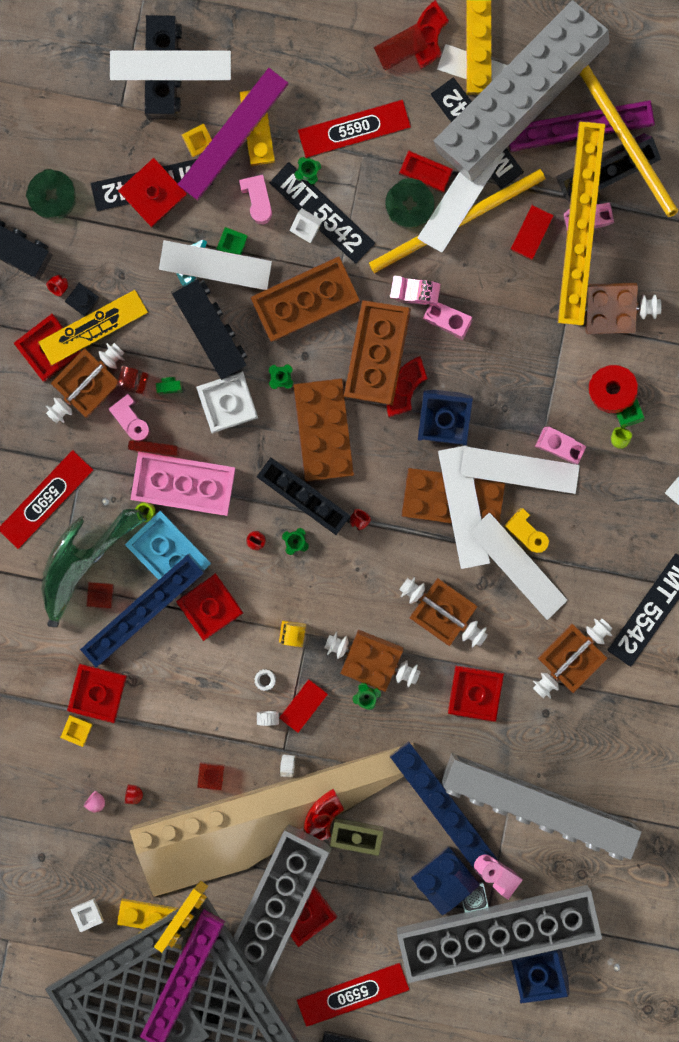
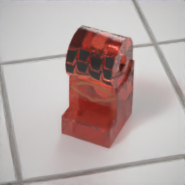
[116,366,150,395]

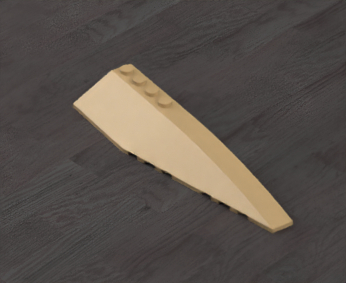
[130,743,415,897]

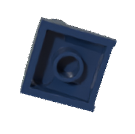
[418,390,473,446]
[411,846,480,916]
[511,949,570,1004]

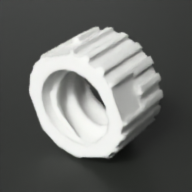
[254,669,276,691]
[257,711,279,726]
[280,755,295,778]

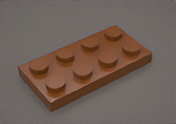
[250,256,360,343]
[344,300,411,406]
[293,378,354,482]
[402,468,505,523]

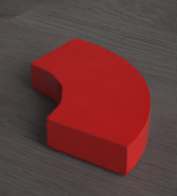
[413,0,449,69]
[386,356,428,418]
[304,789,344,841]

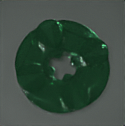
[26,169,76,220]
[385,178,434,229]

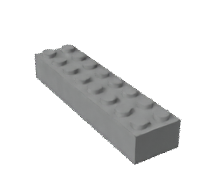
[433,0,610,182]
[441,753,642,861]
[203,824,333,1029]
[396,885,602,983]

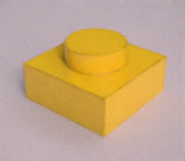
[181,124,212,157]
[60,714,93,747]

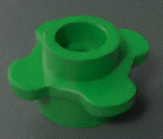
[294,157,321,184]
[269,364,293,389]
[282,528,309,555]
[352,683,381,710]

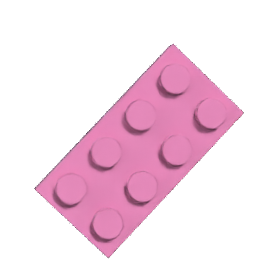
[130,452,236,516]

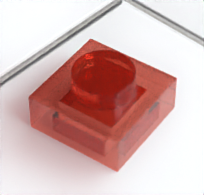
[86,582,114,608]
[197,762,225,790]

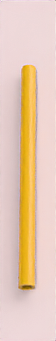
[580,65,678,217]
[369,169,546,274]

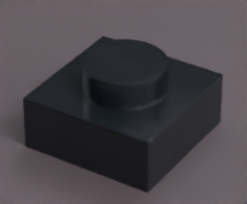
[65,282,100,317]

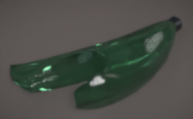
[41,509,147,627]

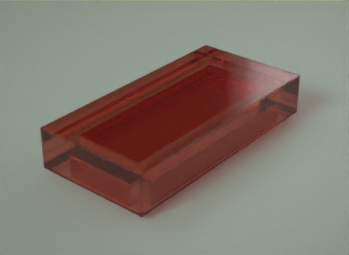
[374,24,428,71]
[128,440,180,456]

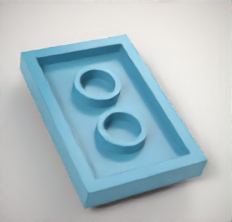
[125,511,212,580]

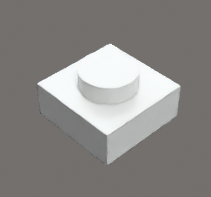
[290,208,322,243]
[71,898,104,932]

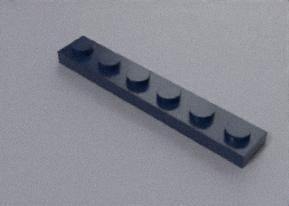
[80,553,205,667]
[390,741,497,874]

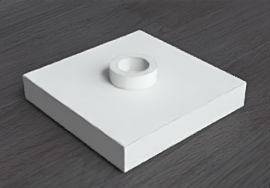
[196,371,258,434]

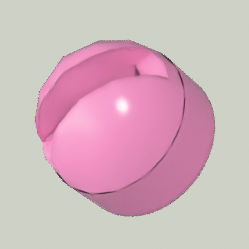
[84,791,105,813]

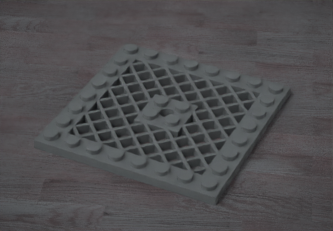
[45,893,299,1042]

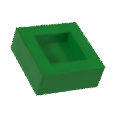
[216,227,248,255]
[155,377,183,395]
[615,398,645,429]

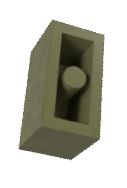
[330,817,384,856]

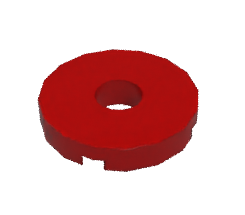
[589,365,638,413]

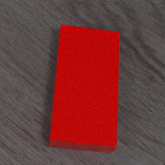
[399,150,453,193]
[510,205,554,261]
[279,679,328,733]

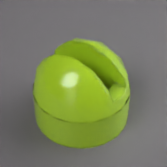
[611,427,632,449]
[135,502,156,522]

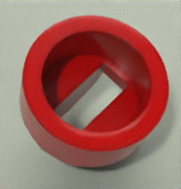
[46,275,68,297]
[349,509,371,531]
[246,531,266,550]
[125,784,143,805]

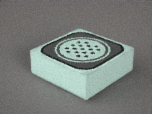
[462,882,489,913]

